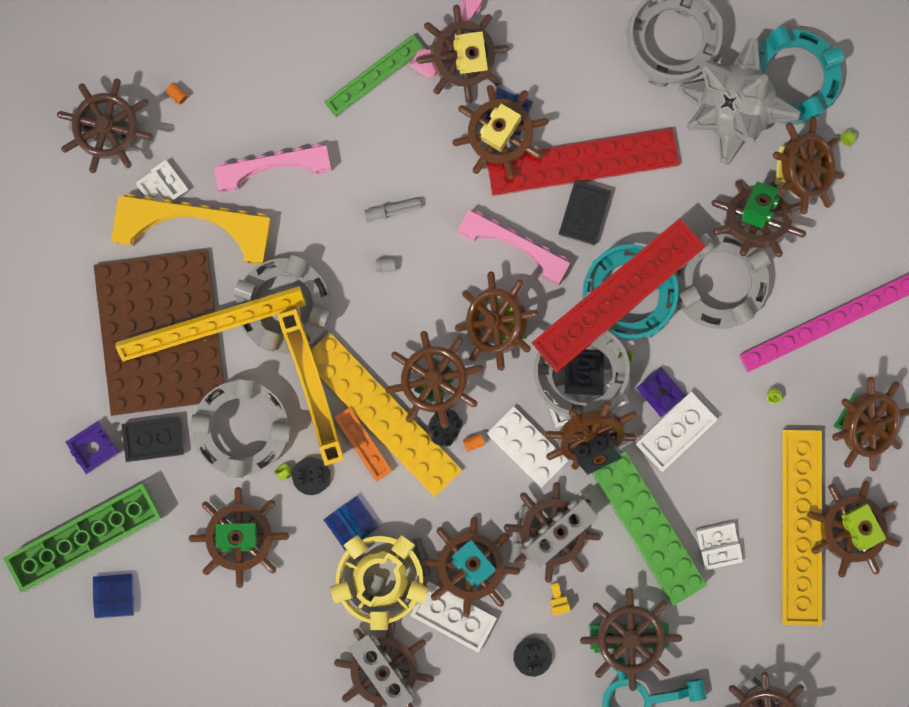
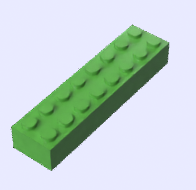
[591,451,707,606]
[3,483,164,593]

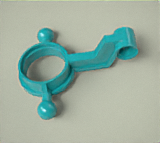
[602,657,707,707]

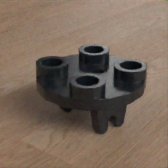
[427,409,463,446]
[292,457,331,495]
[513,638,552,677]

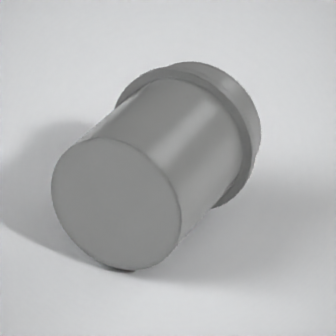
[376,258,396,273]
[366,574,385,597]

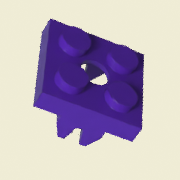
[636,367,686,417]
[65,421,119,474]

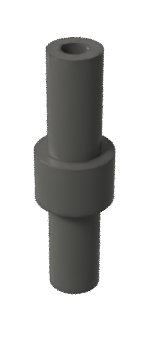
[413,538,431,577]

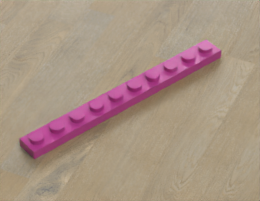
[739,274,909,373]

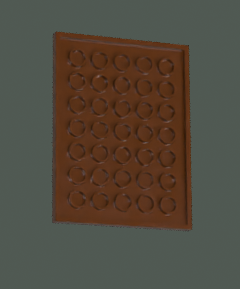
[93,250,225,416]

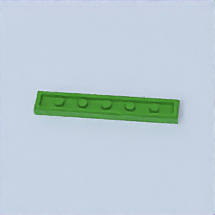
[324,34,425,117]

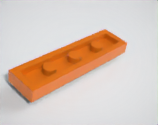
[334,407,392,482]

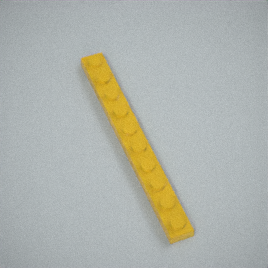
[116,286,306,361]

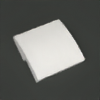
[135,160,188,203]
[695,521,743,570]

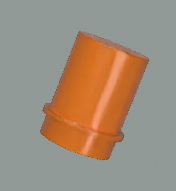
[165,82,188,105]
[463,433,485,452]

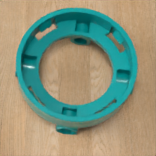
[758,26,844,125]
[582,244,679,341]

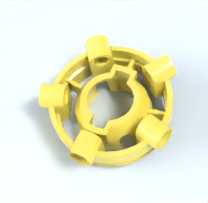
[330,535,429,630]

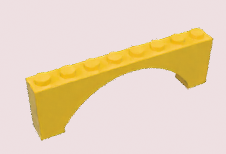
[111,194,271,265]
[277,307,344,466]

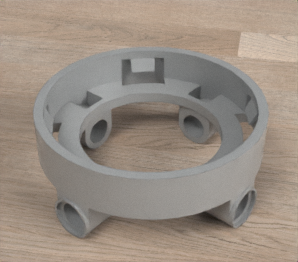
[625,0,723,88]
[675,233,770,329]
[234,255,332,353]
[534,331,632,421]
[190,379,290,478]

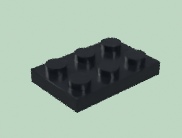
[558,180,611,246]
[564,350,604,396]
[121,416,184,462]

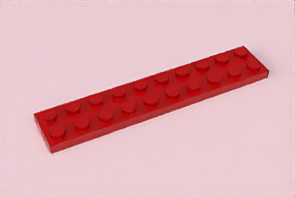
[487,128,679,196]
[531,218,705,373]

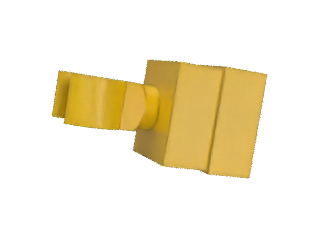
[550,582,571,616]

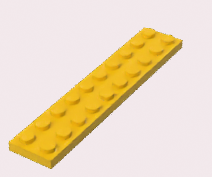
[311,333,462,497]
[782,430,822,625]

